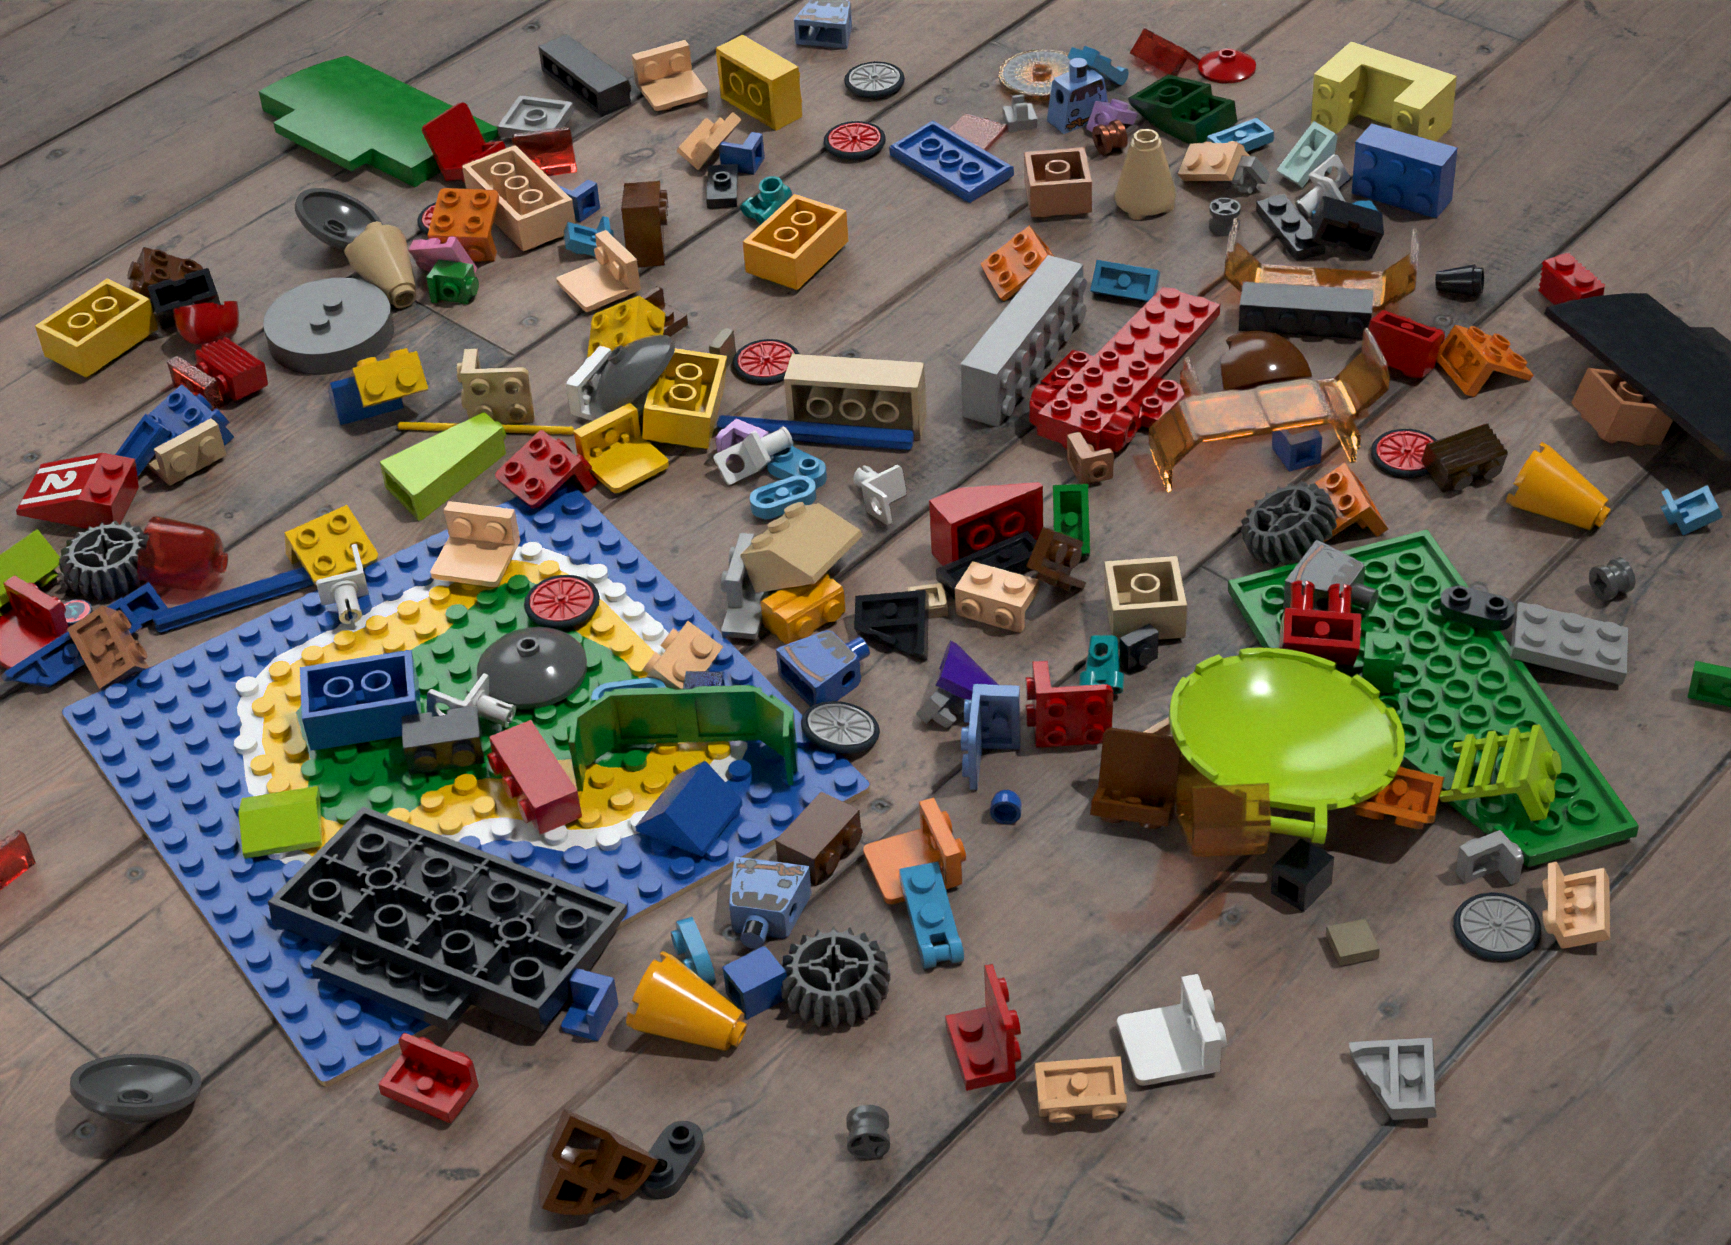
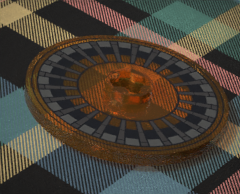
[998,49,1070,101]

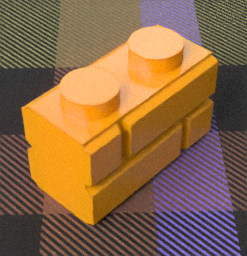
[761,573,846,645]

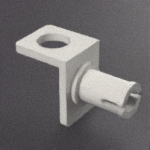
[1295,154,1350,218]
[713,427,793,485]
[854,465,906,525]
[316,544,369,624]
[427,673,516,728]

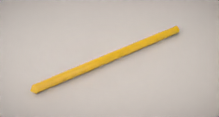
[396,422,575,435]

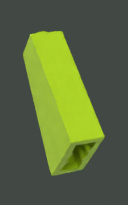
[380,412,506,521]

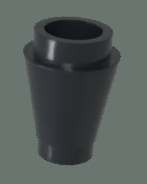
[1435,264,1484,296]

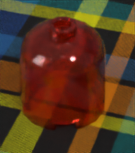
[138,516,228,591]

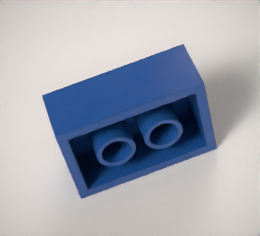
[1352,123,1458,219]
[300,650,421,751]

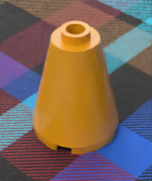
[1506,442,1611,530]
[626,951,748,1051]

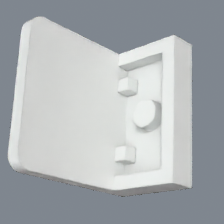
[566,346,650,421]
[1117,974,1227,1086]

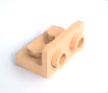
[677,112,742,170]

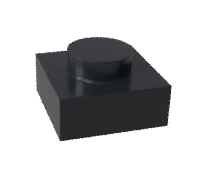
[1119,623,1159,673]

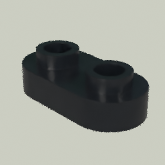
[1440,586,1515,631]
[640,1121,705,1199]

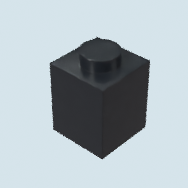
[1271,838,1334,912]

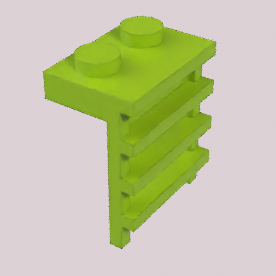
[1439,724,1562,821]

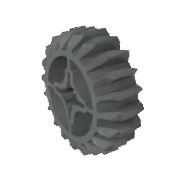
[1240,481,1338,566]
[59,520,156,601]
[781,926,891,1030]

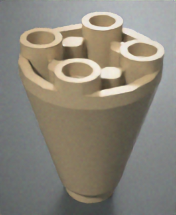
[1114,129,1176,220]
[344,221,416,308]

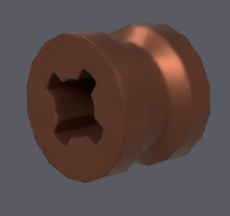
[1092,119,1128,155]

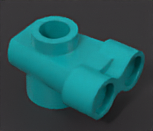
[740,176,792,225]
[1079,635,1124,694]

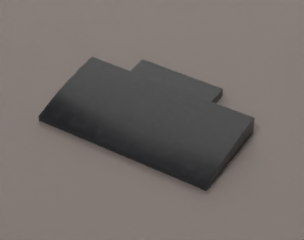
[1544,293,1731,461]
[268,806,627,1032]

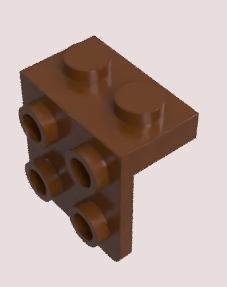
[127,247,203,299]
[1090,728,1181,829]

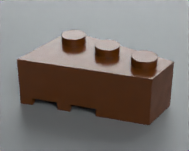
[621,180,669,268]

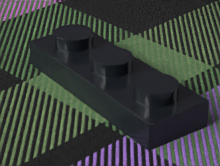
[1256,194,1325,261]
[936,531,1037,600]

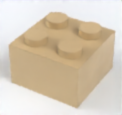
[1104,556,1187,643]

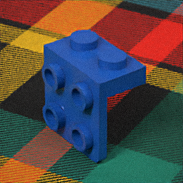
[148,384,234,446]

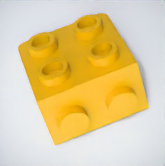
[587,295,665,358]
[351,348,428,408]
[573,403,669,493]
[284,505,378,586]

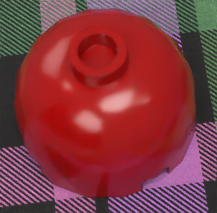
[173,301,239,348]

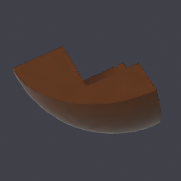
[1221,331,1313,394]
[539,1109,658,1215]

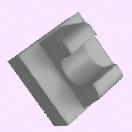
[1003,94,1037,132]
[1230,156,1270,193]
[916,687,965,728]

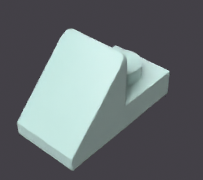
[1277,121,1338,188]

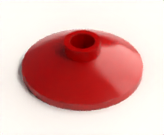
[1198,48,1256,84]

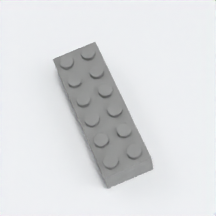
[960,255,1087,427]

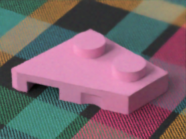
[408,236,477,272]

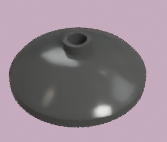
[295,188,383,249]
[596,335,675,412]
[477,627,587,709]
[70,1054,201,1124]

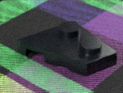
[854,590,929,660]

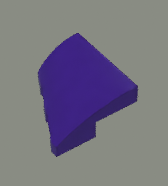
[935,640,999,700]

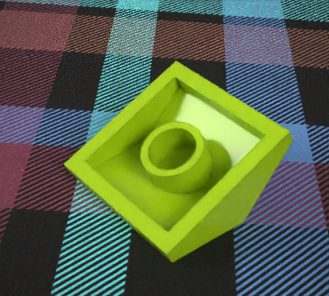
[238,786,322,859]

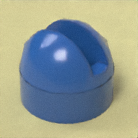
[990,790,1022,824]

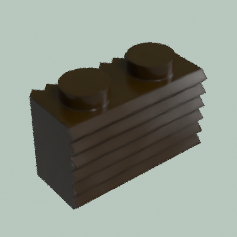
[1421,423,1508,493]

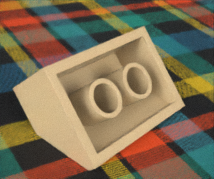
[740,502,863,593]

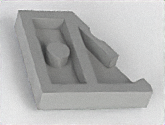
[1349,1038,1437,1120]

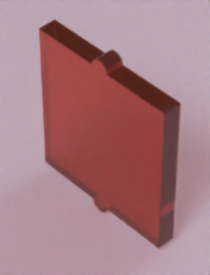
[949,114,1007,151]

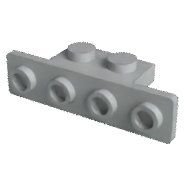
[721,533,771,639]

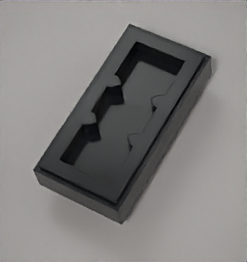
[706,164,739,209]

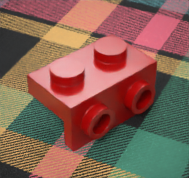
[378,1033,479,1124]

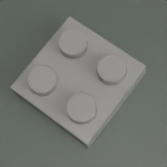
[497,95,574,143]

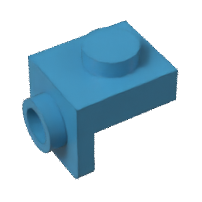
[564,216,614,257]
[1660,485,1723,535]

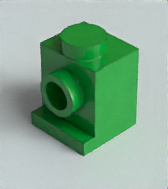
[426,259,479,304]
[1362,632,1403,694]

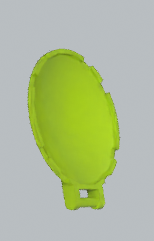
[1169,648,1405,844]

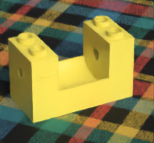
[1311,42,1457,142]

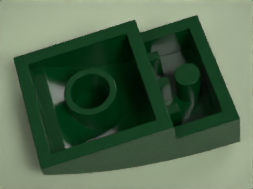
[1128,74,1237,144]

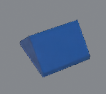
[328,376,404,425]
[635,761,743,857]

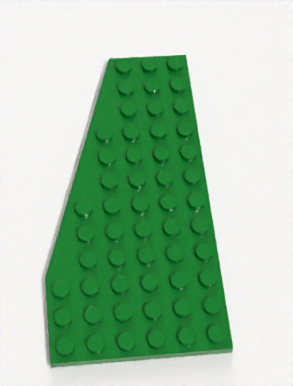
[1228,529,1639,867]

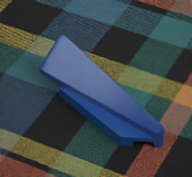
[1,582,168,688]

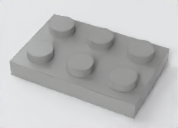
[1510,602,1628,685]

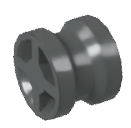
[1209,198,1241,236]
[1589,557,1636,601]
[846,1105,890,1159]

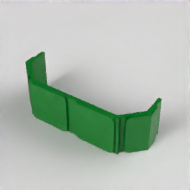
[567,685,798,791]

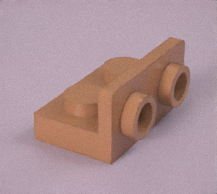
[67,605,149,690]

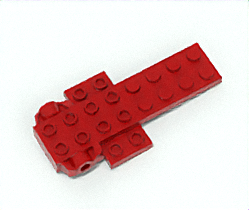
[1029,287,1221,452]

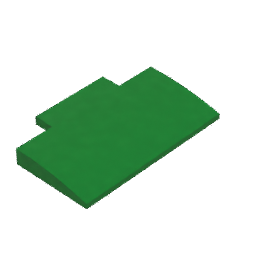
[258,56,499,187]

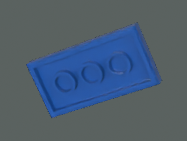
[889,120,1014,203]

